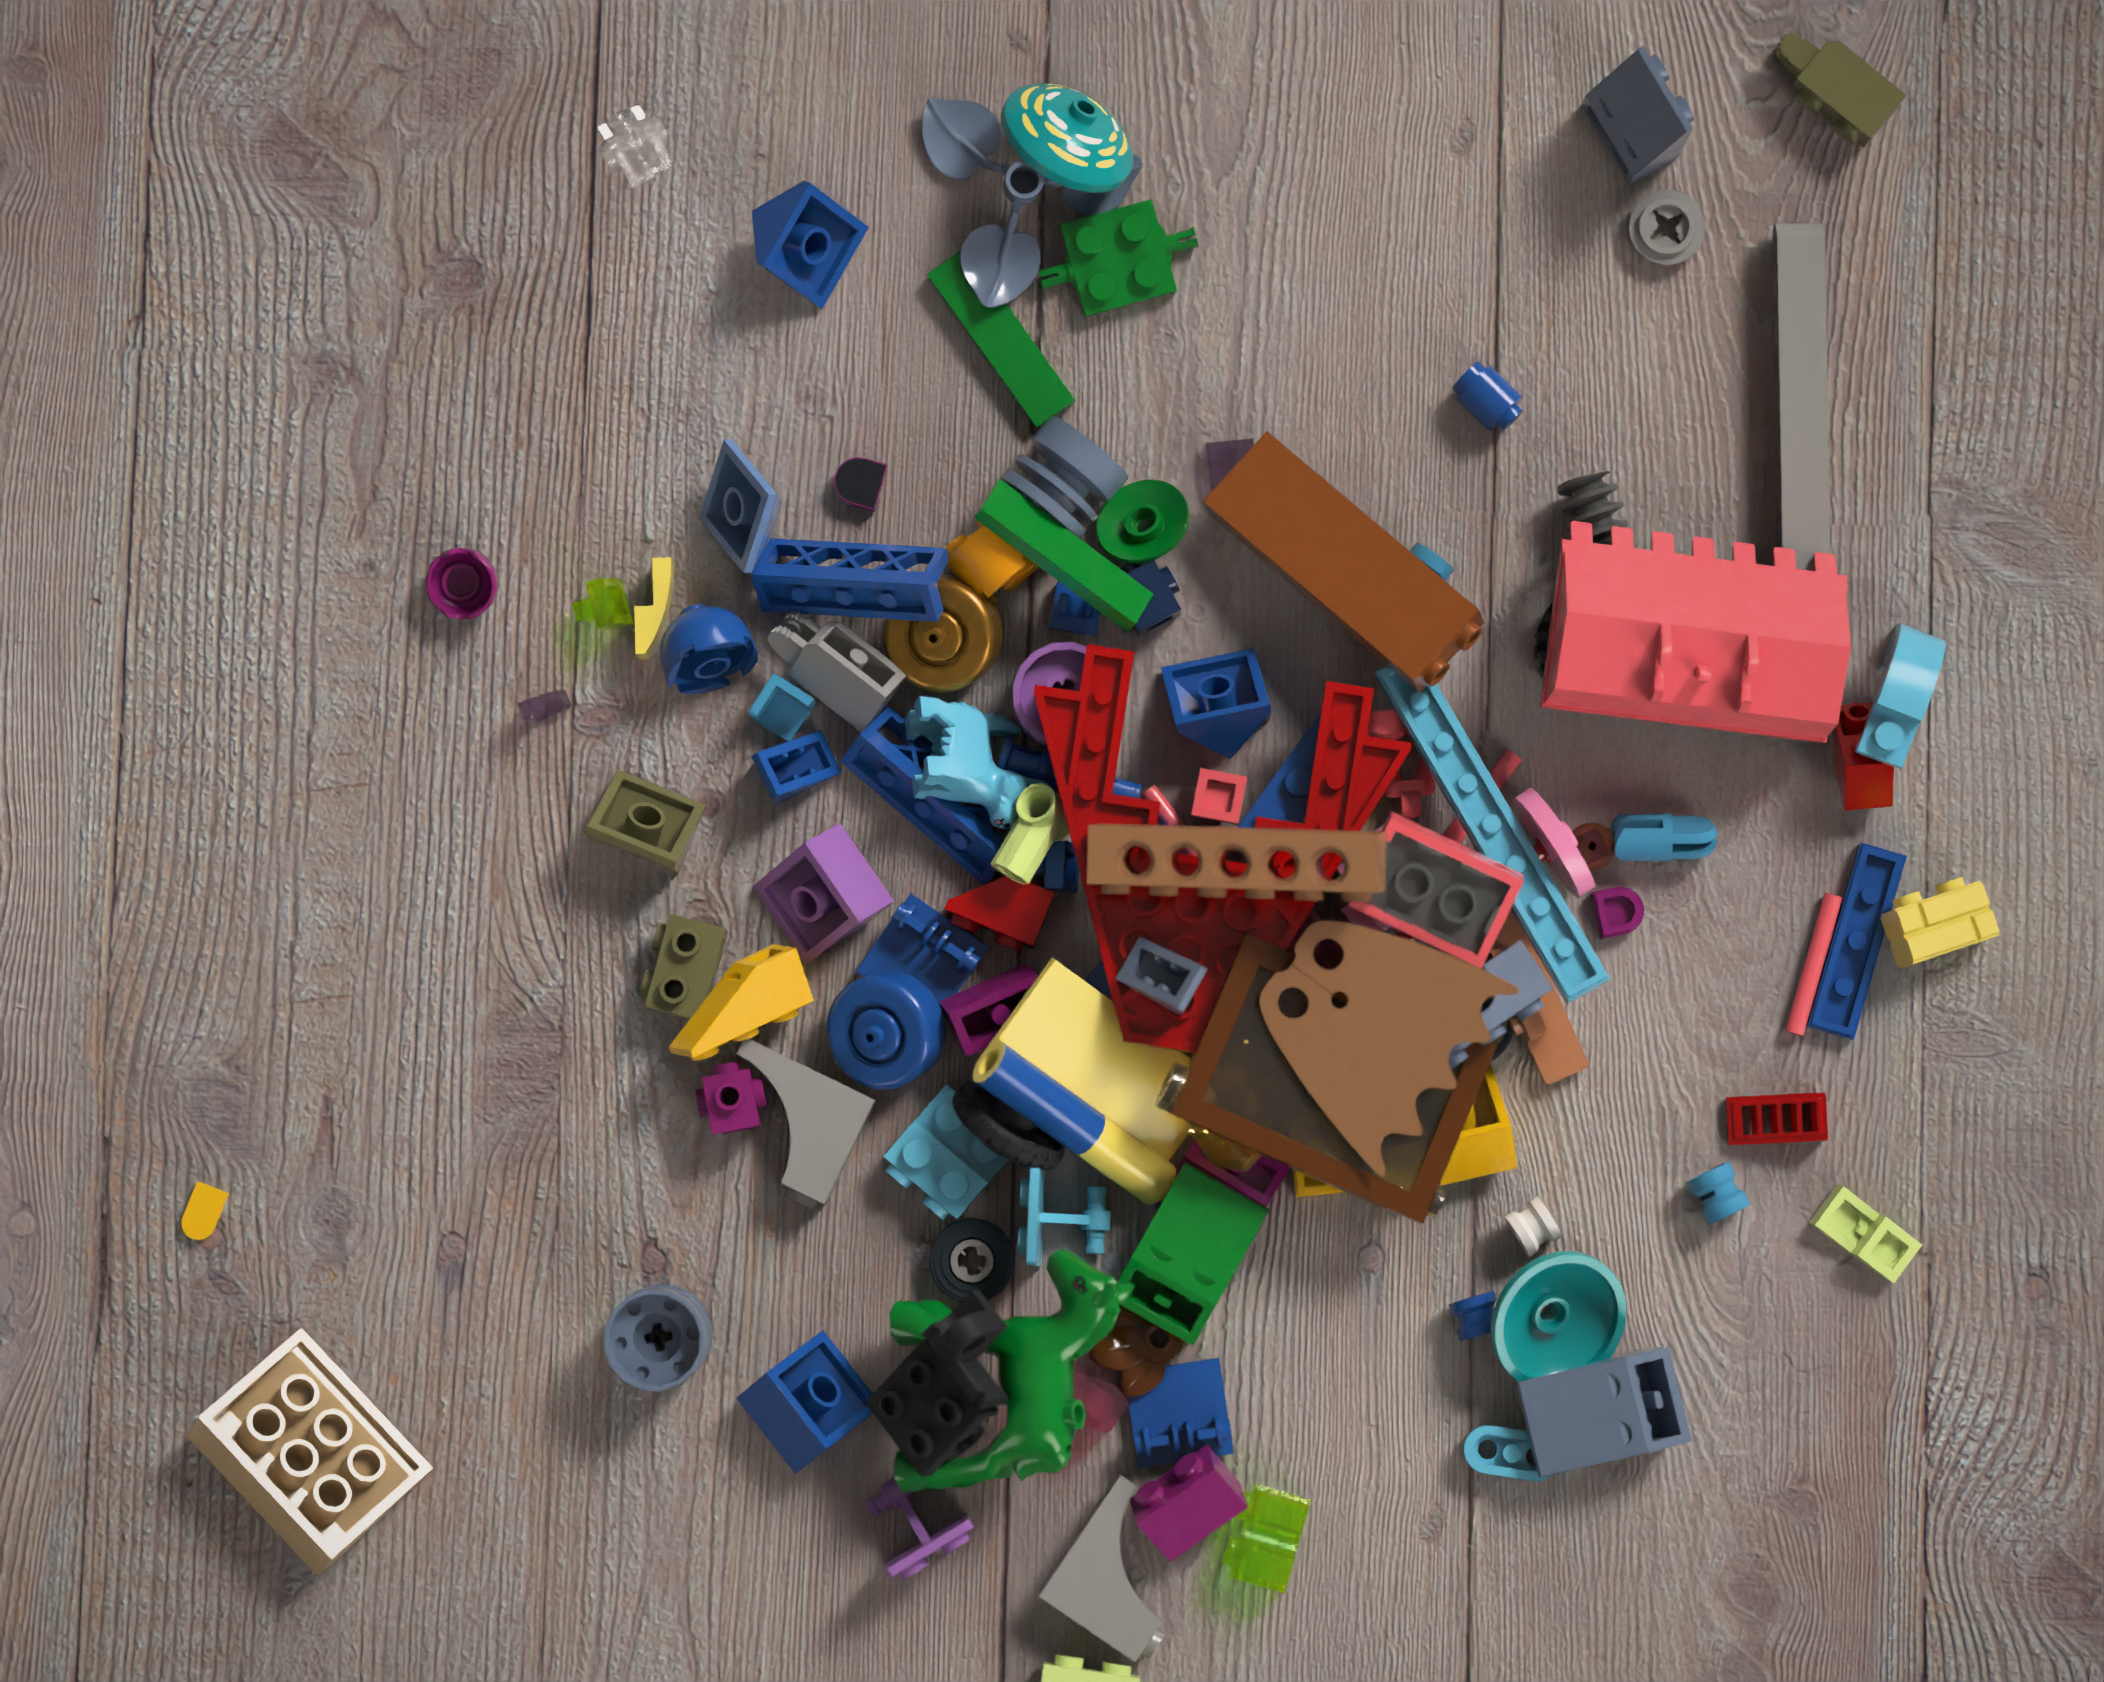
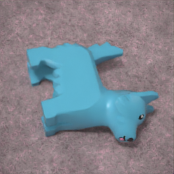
[905,696,1049,829]

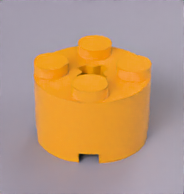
[945,520,1039,603]

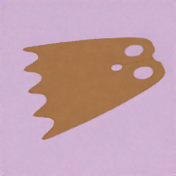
[1259,920,1519,1177]

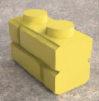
[1880,877,2000,969]

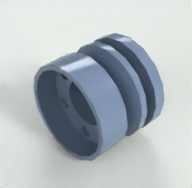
[1000,415,1128,538]
[604,1284,713,1391]

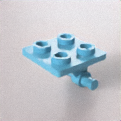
[1018,1168,1111,1266]

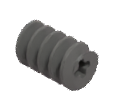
[1557,471,1628,545]

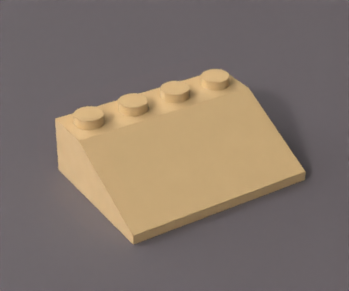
[186,1328,433,1576]

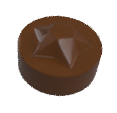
[1572,822,1616,871]

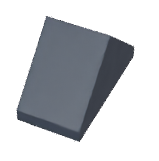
[1115,937,1207,1017]

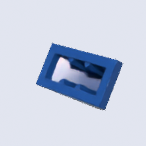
[751,730,842,805]

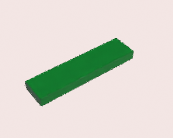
[927,250,1076,430]
[974,479,1153,633]

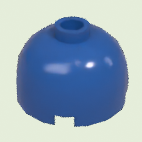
[660,604,758,694]

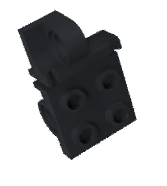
[865,1290,1010,1477]

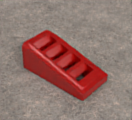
[1725,1092,1828,1146]

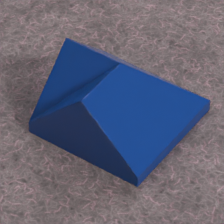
[752,181,869,309]
[1161,648,1271,759]

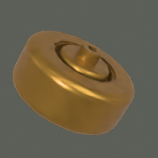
[884,575,1003,693]

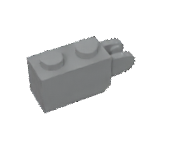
[767,611,906,732]

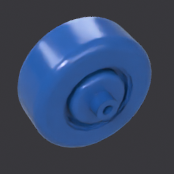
[826,970,945,1090]

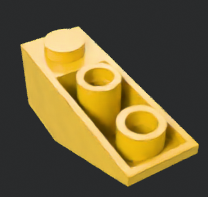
[669,944,814,1061]

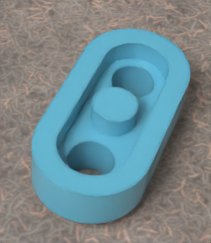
[1463,1425,1553,1481]

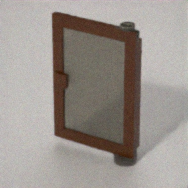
[1155,933,1497,1224]

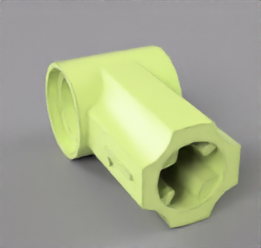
[991,783,1069,885]

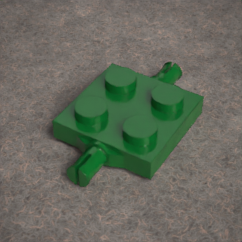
[1038,199,1199,317]

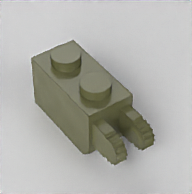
[1774,32,1906,148]

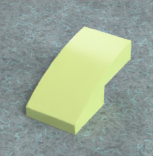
[1809,1184,1922,1283]

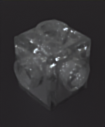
[597,103,674,188]

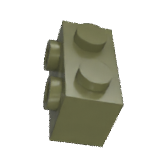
[639,914,728,1020]

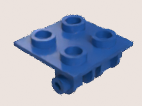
[856,893,989,1014]
[1128,1358,1234,1468]

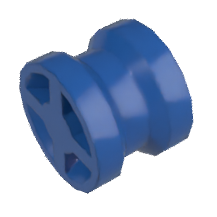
[1448,1290,1497,1341]

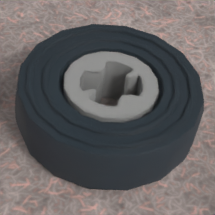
[929,1218,1015,1302]

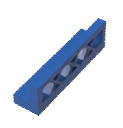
[751,538,949,622]
[840,706,1018,885]

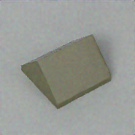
[585,770,706,874]

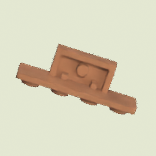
[1487,909,1589,1085]

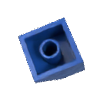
[736,1330,873,1474]

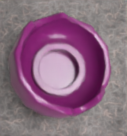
[425,548,499,620]

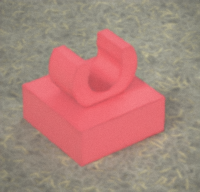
[1191,768,1247,825]

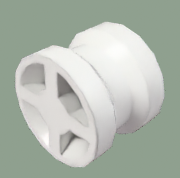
[1504,1196,1562,1257]

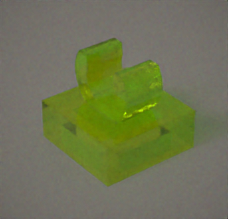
[571,577,634,630]

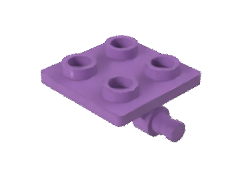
[865,1477,973,1580]

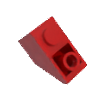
[1832,702,1894,811]
[944,876,1055,953]

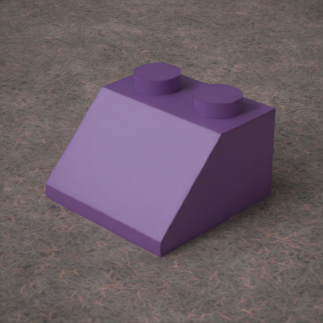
[752,823,894,965]

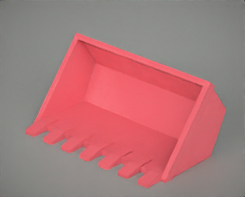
[1539,521,1851,744]

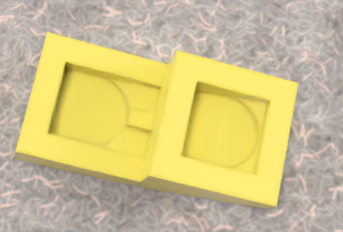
[634,557,674,659]

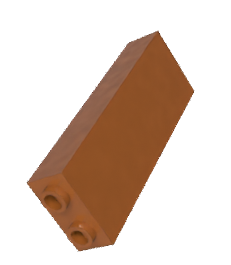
[1203,431,1484,694]

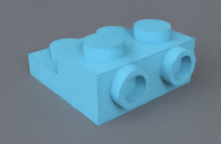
[883,1084,1009,1221]

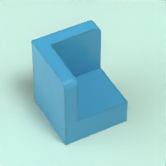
[748,673,816,742]

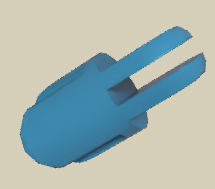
[1611,813,1718,861]

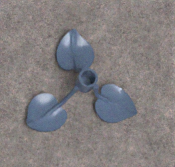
[922,98,1143,308]

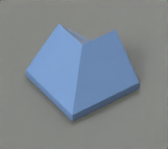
[699,439,782,573]

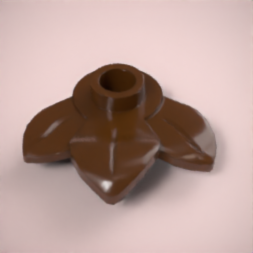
[1089,1304,1183,1398]

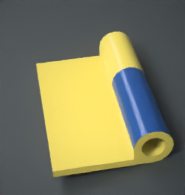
[973,958,1224,1205]

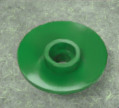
[1096,480,1190,563]

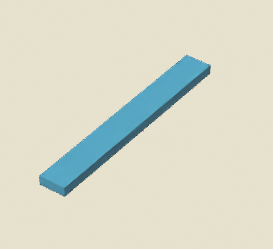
[1374,666,1610,1005]

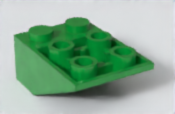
[1117,1162,1270,1346]

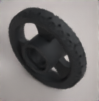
[952,1081,1065,1170]

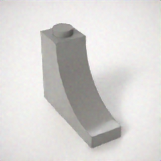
[737,1039,876,1209]
[1039,1474,1165,1662]

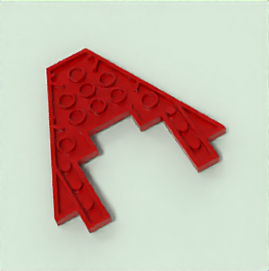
[1033,644,1412,1053]

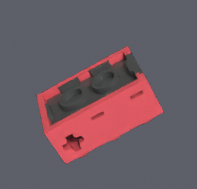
[1348,811,1524,968]

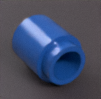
[1452,361,1523,431]

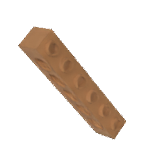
[1087,823,1387,902]

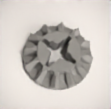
[1628,190,1705,266]

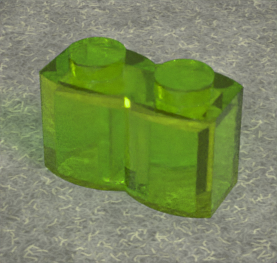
[1222,1483,1311,1594]

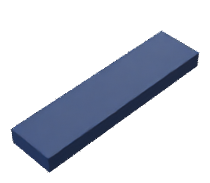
[1806,842,1907,1040]

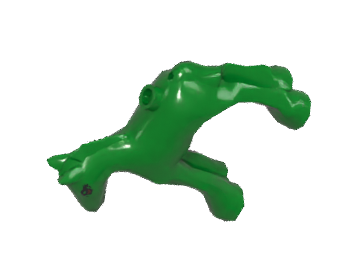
[889,1248,1135,1493]

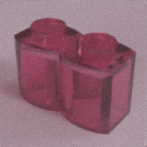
[1073,1360,1129,1432]

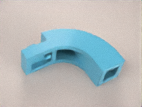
[1855,623,1946,769]

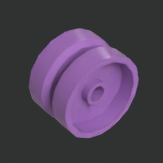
[1012,642,1086,749]

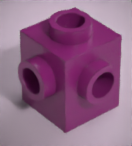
[695,1062,767,1136]

